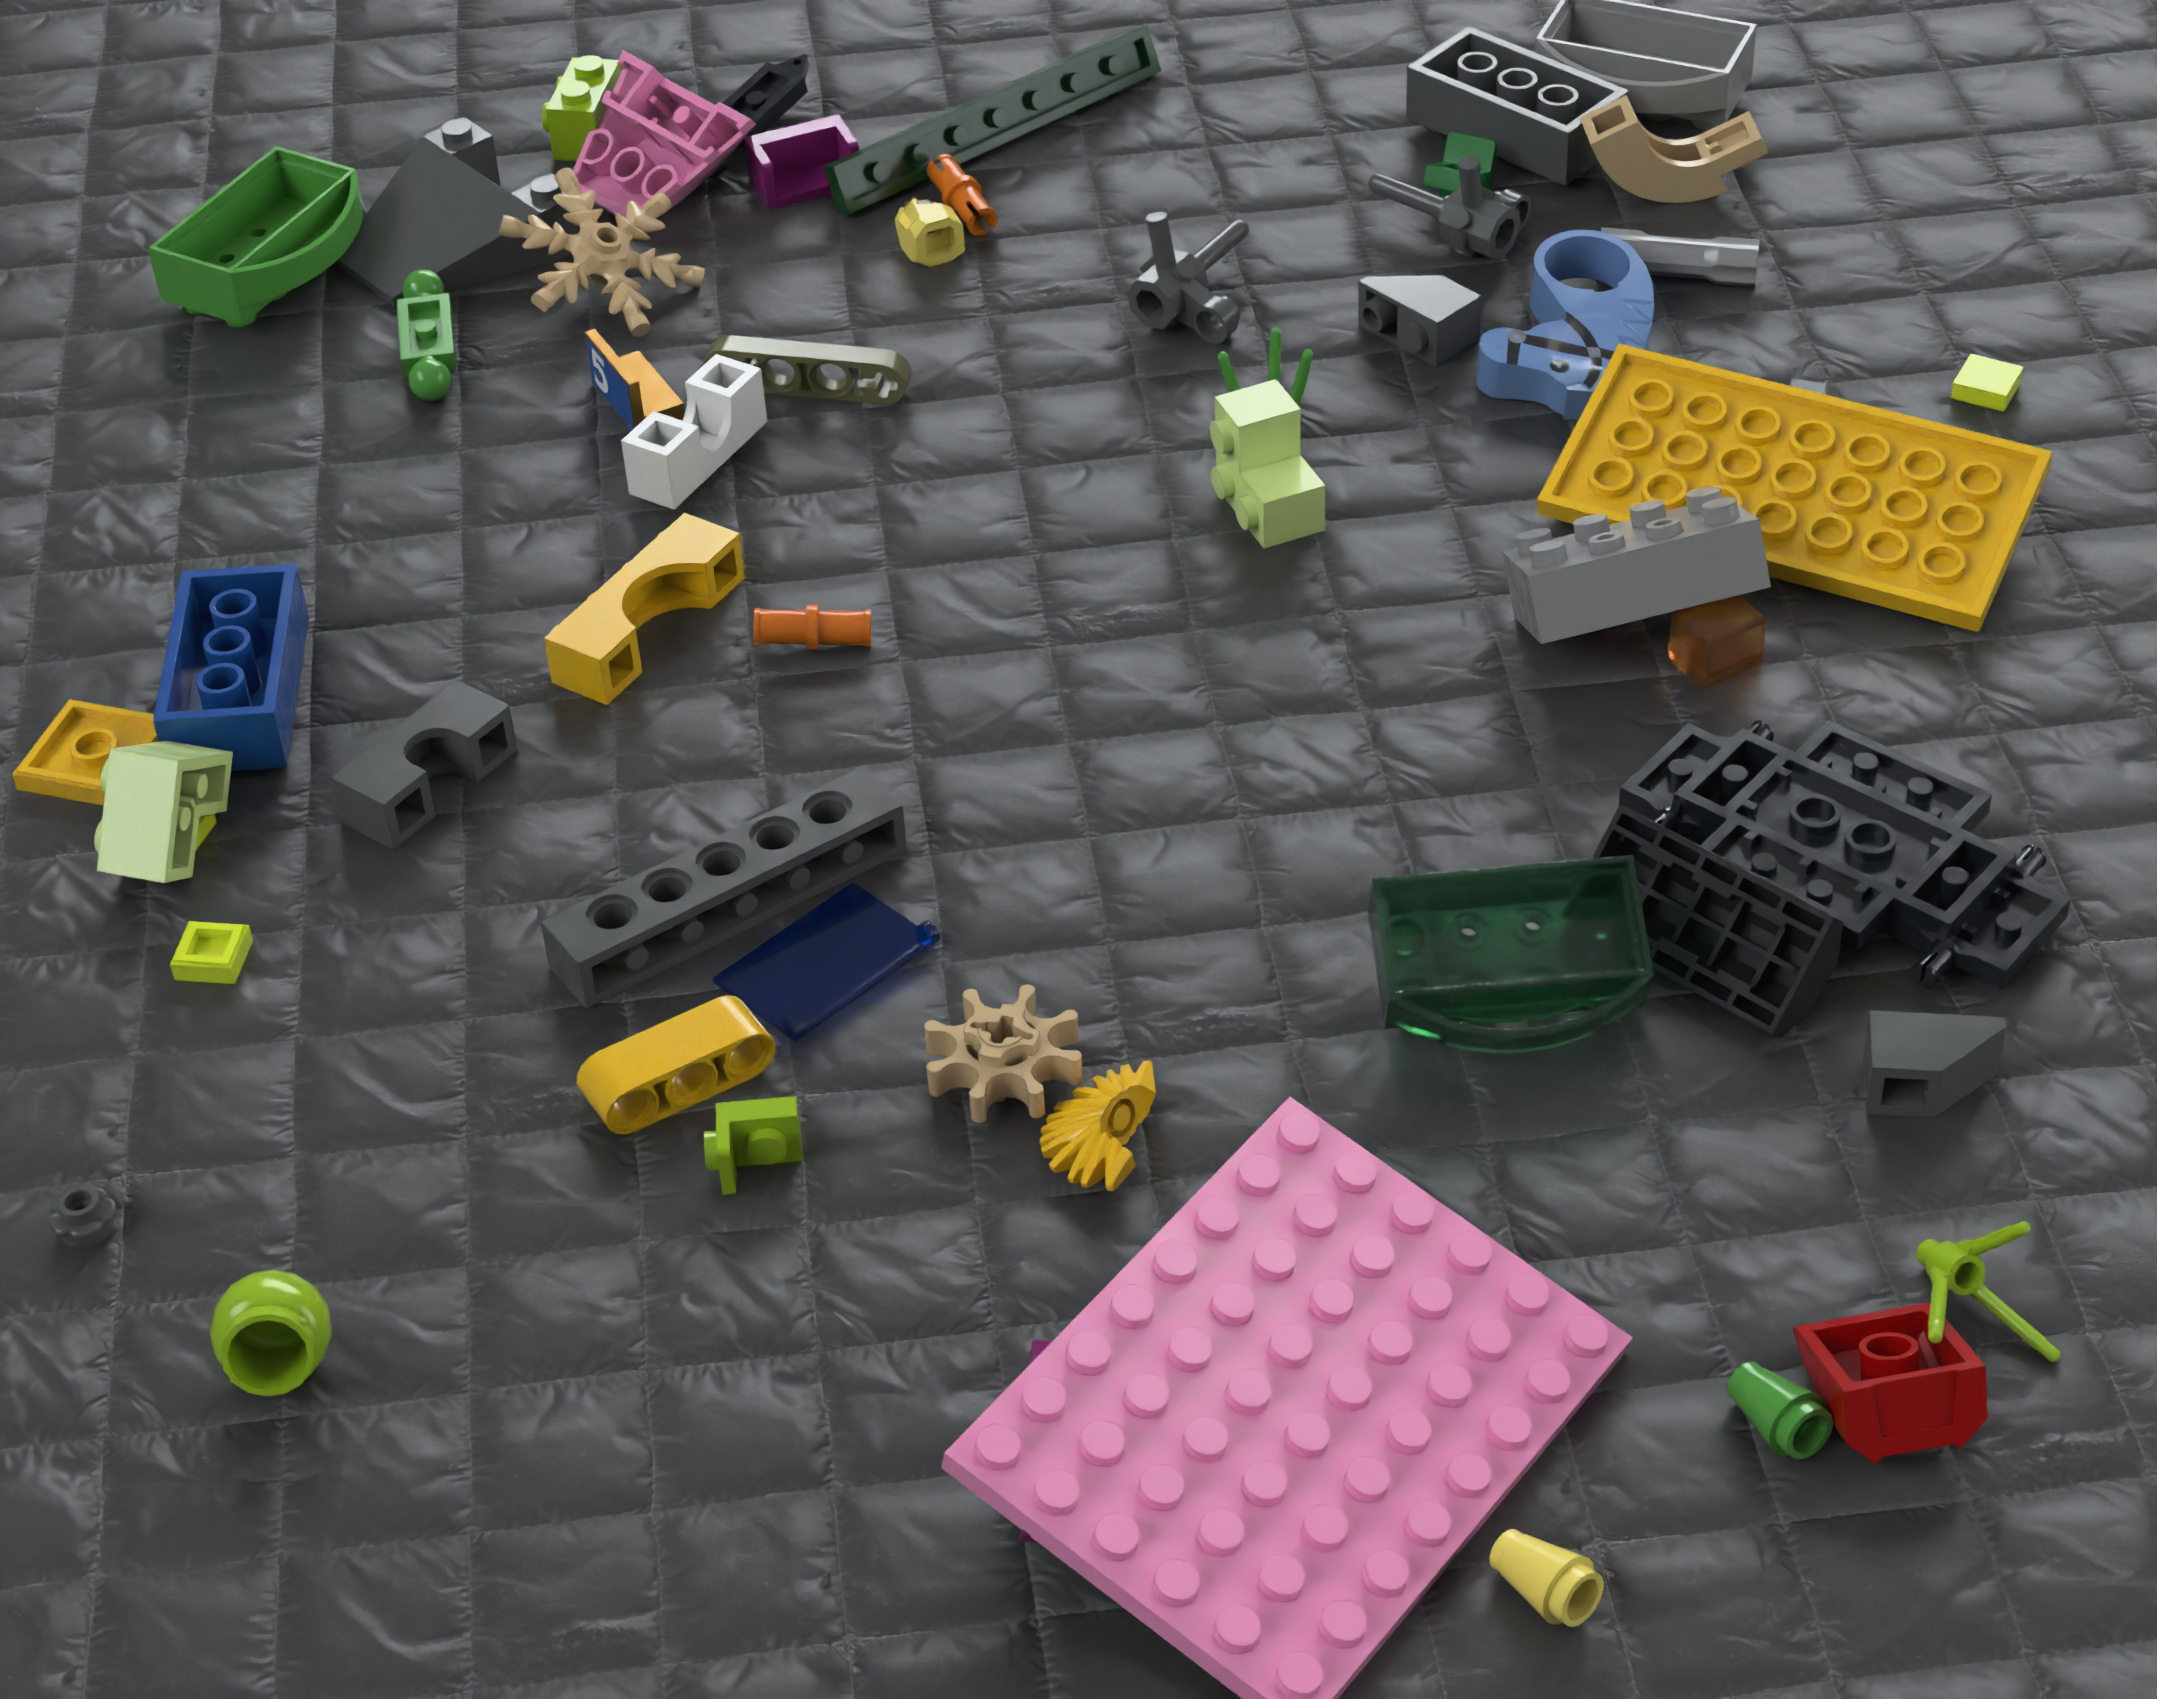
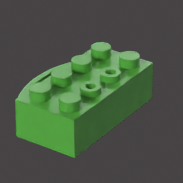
[148,146,366,327]

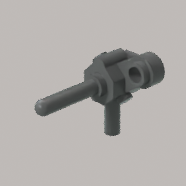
[1368,156,1531,259]
[1127,211,1249,344]

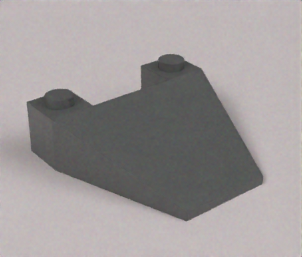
[336,117,580,306]

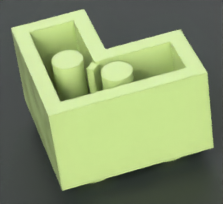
[1210,379,1325,549]
[94,740,233,883]

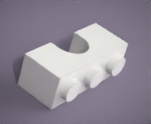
[621,354,767,510]

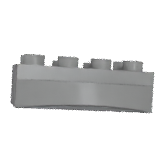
[1535,0,1757,130]
[1502,486,1771,644]

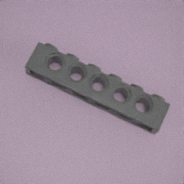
[540,766,907,1009]

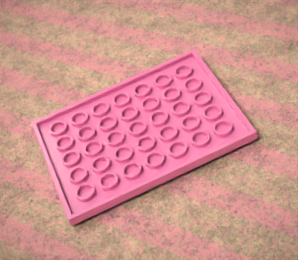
[941,1097,1633,1699]

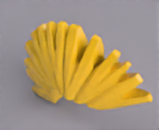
[1039,1060,1156,1191]

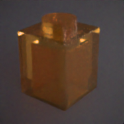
[1668,595,1766,689]

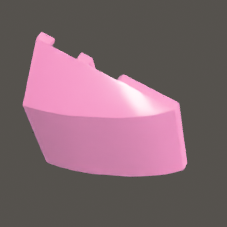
[573,50,756,218]

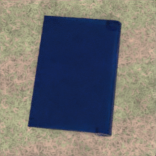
[712,882,940,1041]

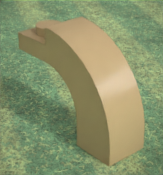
[1579,95,1768,203]

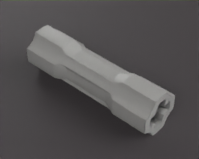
[1601,227,1760,287]

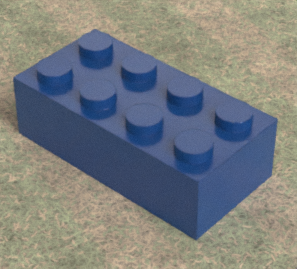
[153,563,309,771]

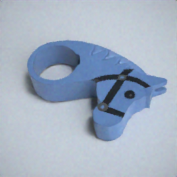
[1476,230,1654,420]

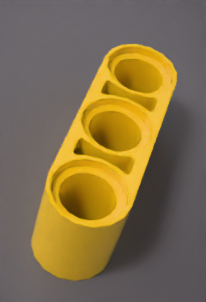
[577,995,776,1135]

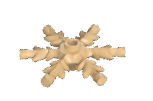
[499,168,705,337]

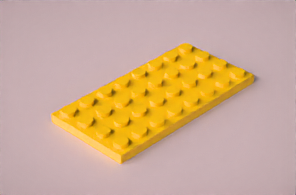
[1537,343,2053,632]

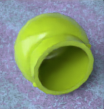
[210,1269,332,1397]

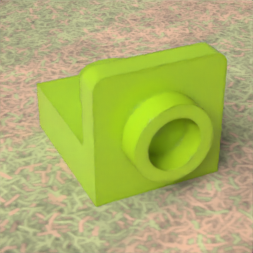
[704,1096,803,1195]

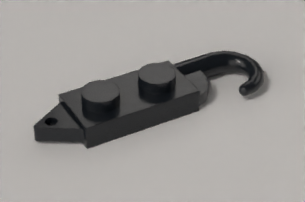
[706,54,809,180]

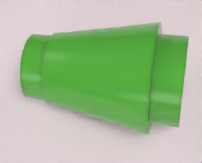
[1727,1362,1833,1460]

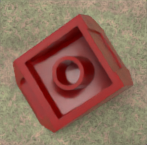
[1792,1302,1988,1465]

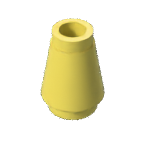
[1489,1529,1604,1627]

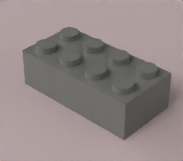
[1406,26,1629,186]

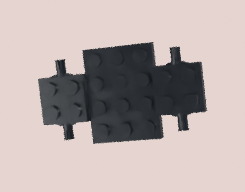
[1619,720,2070,989]

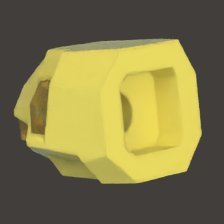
[895,198,965,267]

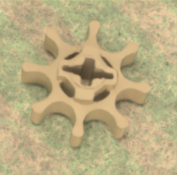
[924,984,1083,1123]

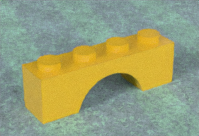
[544,513,745,705]

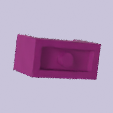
[744,114,859,210]

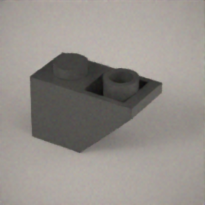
[1358,275,1481,367]
[1863,1010,2007,1118]

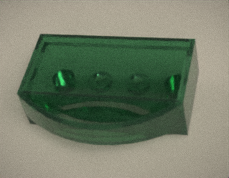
[1368,855,1654,1054]

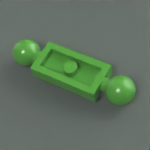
[397,269,457,401]

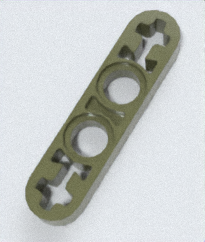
[704,335,912,404]

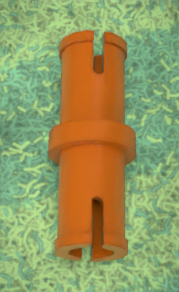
[927,154,998,236]
[753,604,871,651]

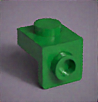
[1423,132,1498,198]

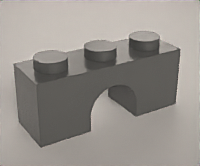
[331,680,518,850]

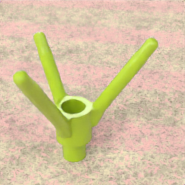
[1916,1221,2061,1362]

